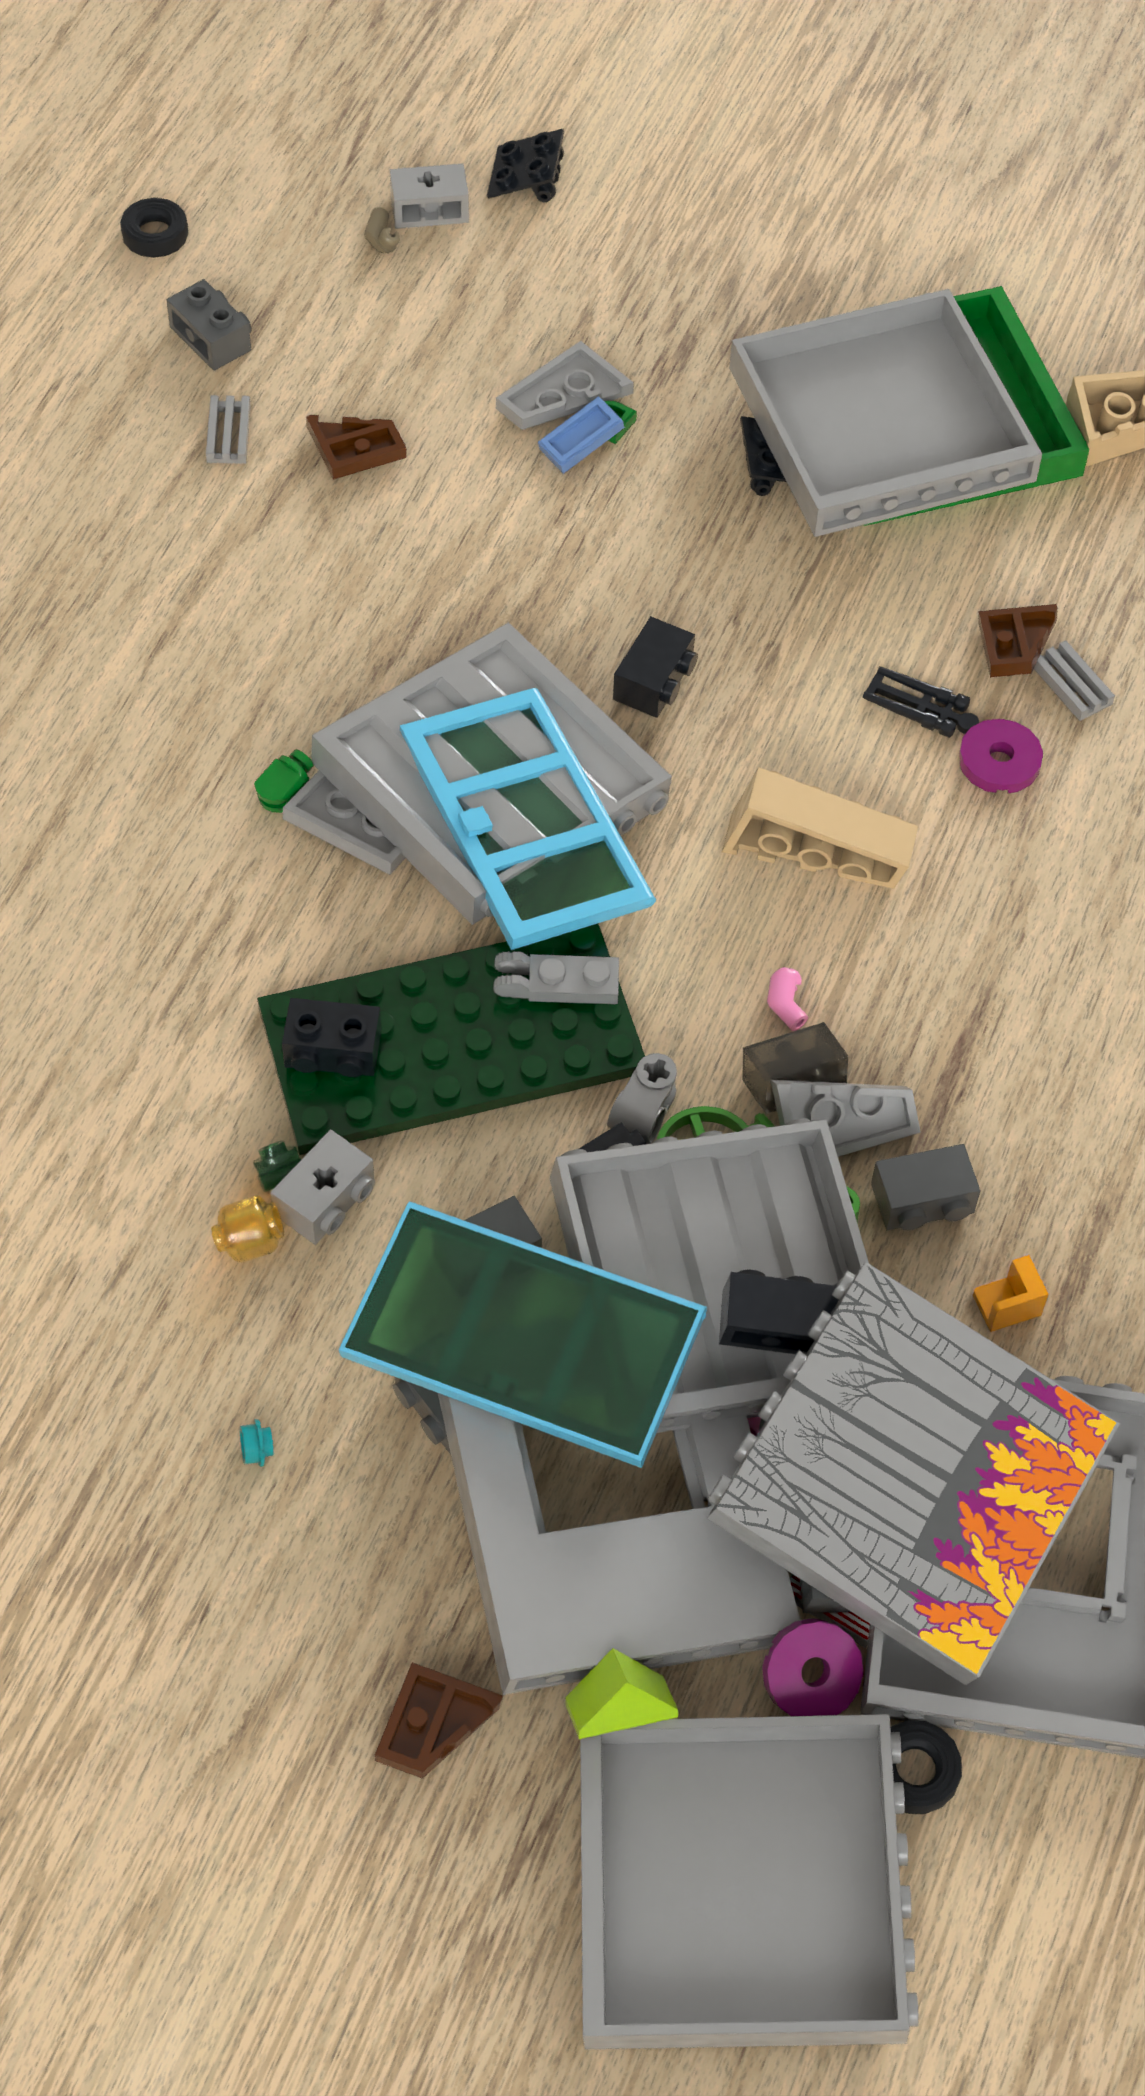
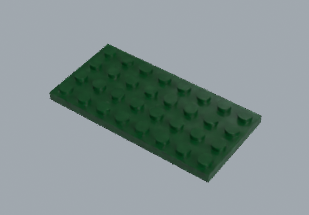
[257,923,645,1155]

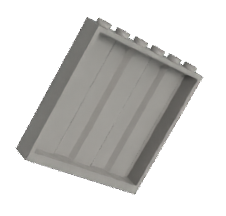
[311,623,672,925]
[549,1118,869,1438]

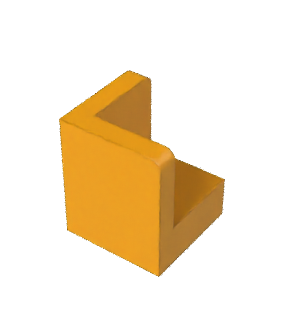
[973,1255,1049,1332]

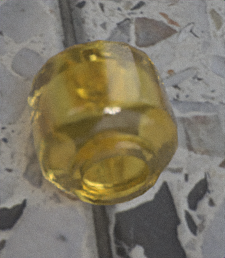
[211,1195,284,1263]

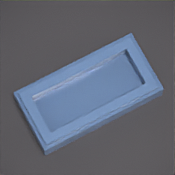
[538,396,624,474]

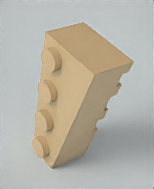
[1065,370,1145,467]
[722,767,918,889]

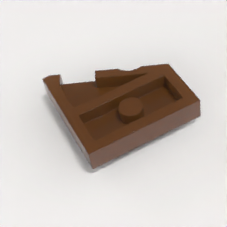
[306,415,407,480]
[978,604,1058,677]
[375,1662,503,1779]

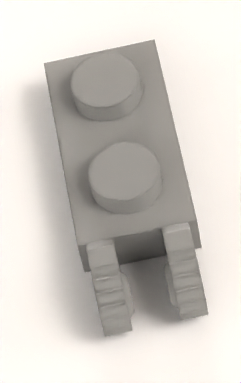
[493,951,619,1004]

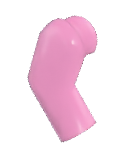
[767,967,808,1031]

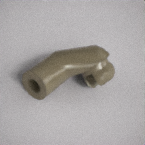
[364,207,400,253]

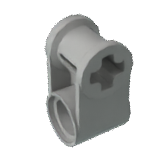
[607,1053,677,1144]

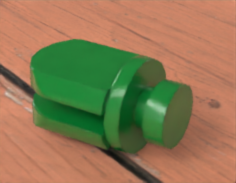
[254,749,314,813]

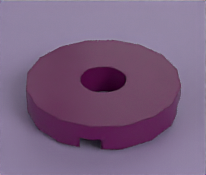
[959,719,1043,793]
[762,1618,864,1716]

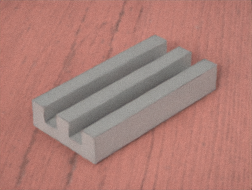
[206,395,251,464]
[1034,641,1115,721]

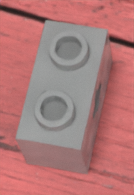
[390,164,469,229]
[270,1129,375,1245]

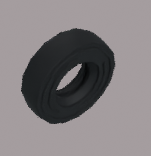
[120,197,188,258]
[890,1720,962,1814]

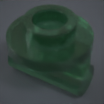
[253,1140,301,1192]

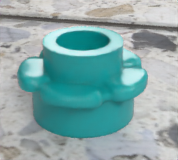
[240,1419,274,1467]

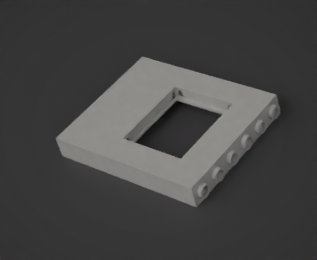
[430,1316,800,1695]
[860,1376,1145,1759]

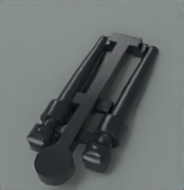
[862,666,979,738]

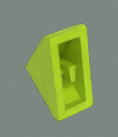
[565,1648,678,1739]

